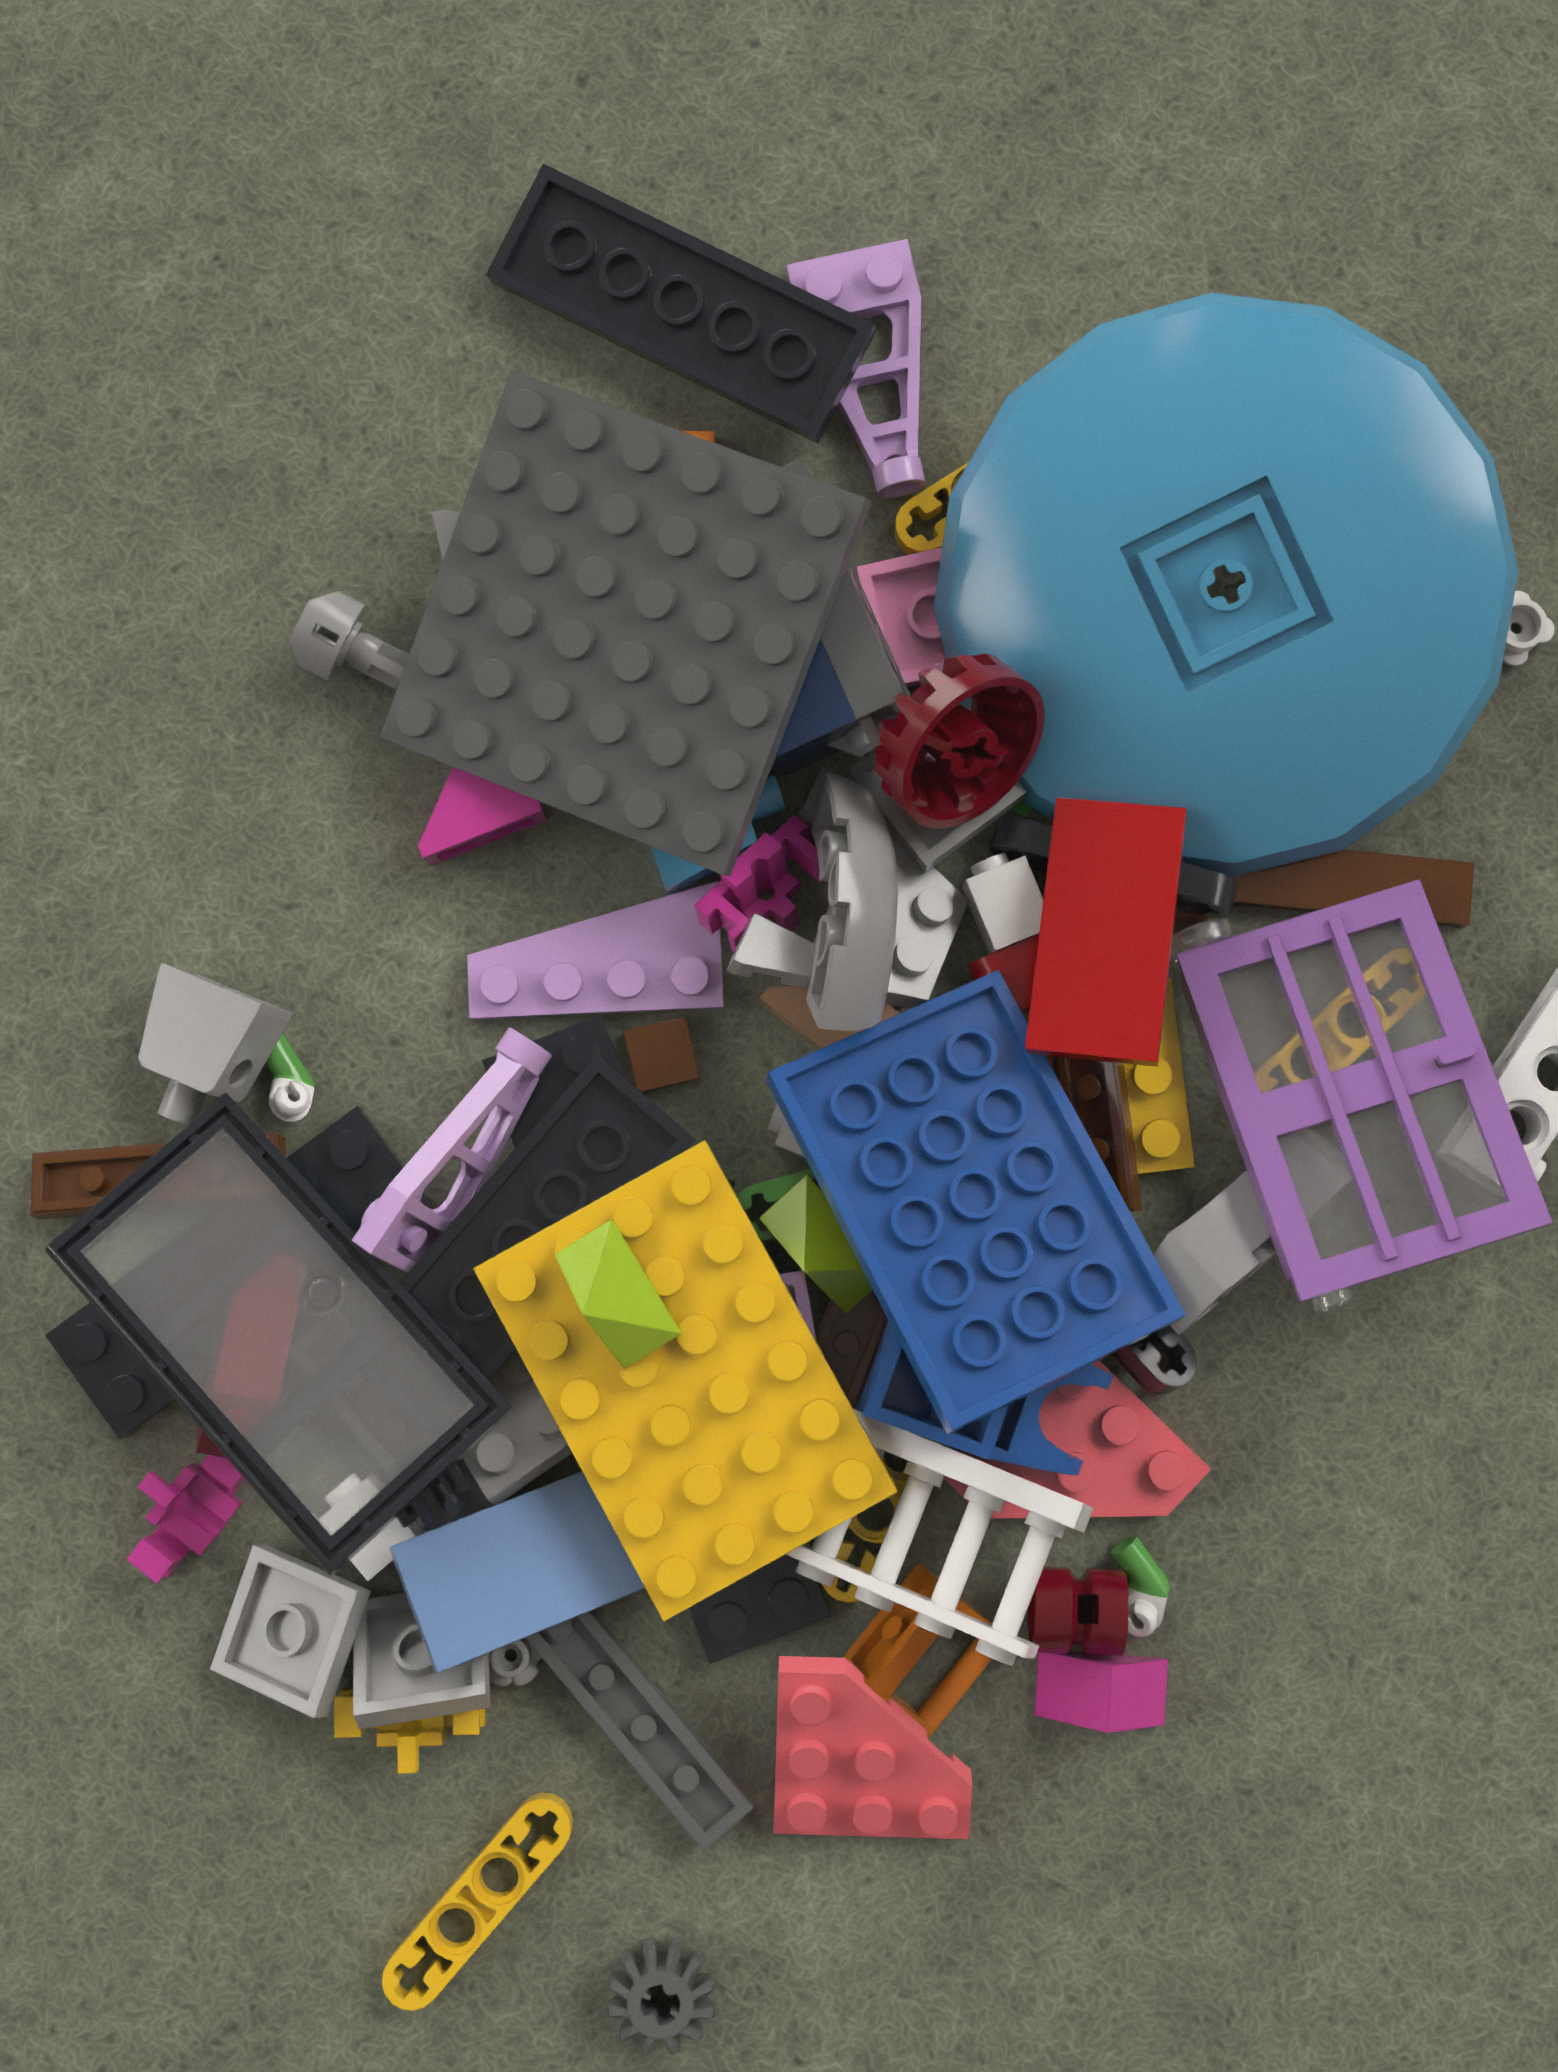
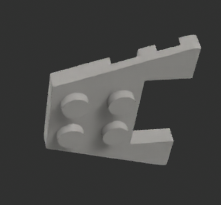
[726,767,969,1009]

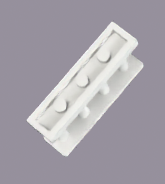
[786,1409,1093,1666]

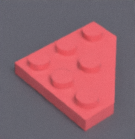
[944,1361,1211,1519]
[774,1656,972,1839]

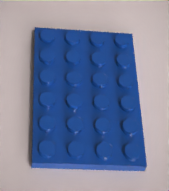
[766,970,1186,1435]

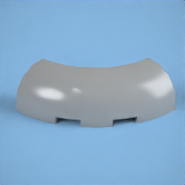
[806,772,898,1031]
[1154,1129,1353,1335]

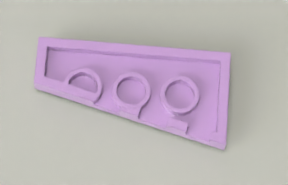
[467,881,724,1020]

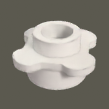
[1503,591,1554,666]

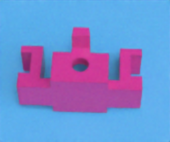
[694,815,822,953]
[126,1455,245,1584]

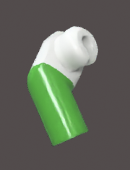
[265,1034,315,1122]
[1110,1534,1170,1638]

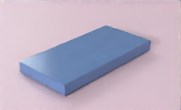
[389,1471,645,1674]

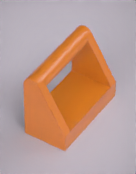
[843,1563,993,1739]

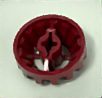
[875,653,1045,829]

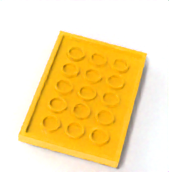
[473,1140,898,1622]

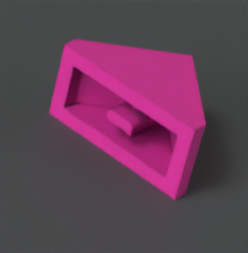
[418,767,547,866]
[1034,1651,1168,1733]

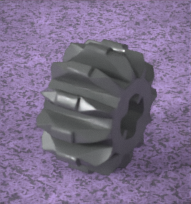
[606,1936,717,2056]

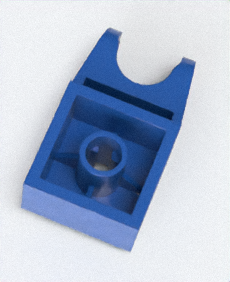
[857,1320,1113,1475]

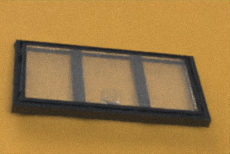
[45,1093,514,1576]

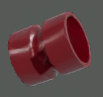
[1027,1566,1129,1656]

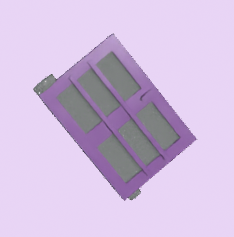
[1171,879,1553,1313]

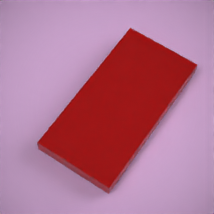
[1025,797,1187,1067]

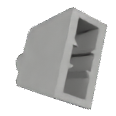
[138,963,293,1125]

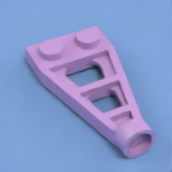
[786,239,926,499]
[352,1027,552,1273]

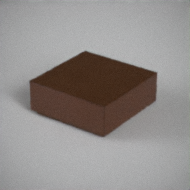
[623,1016,700,1093]

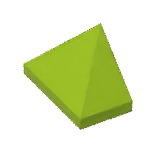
[759,1174,873,1313]
[554,1219,682,1369]

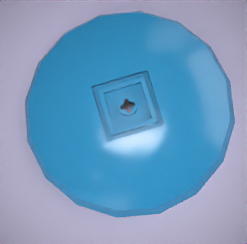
[933,293,1519,877]

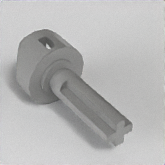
[288,591,409,690]

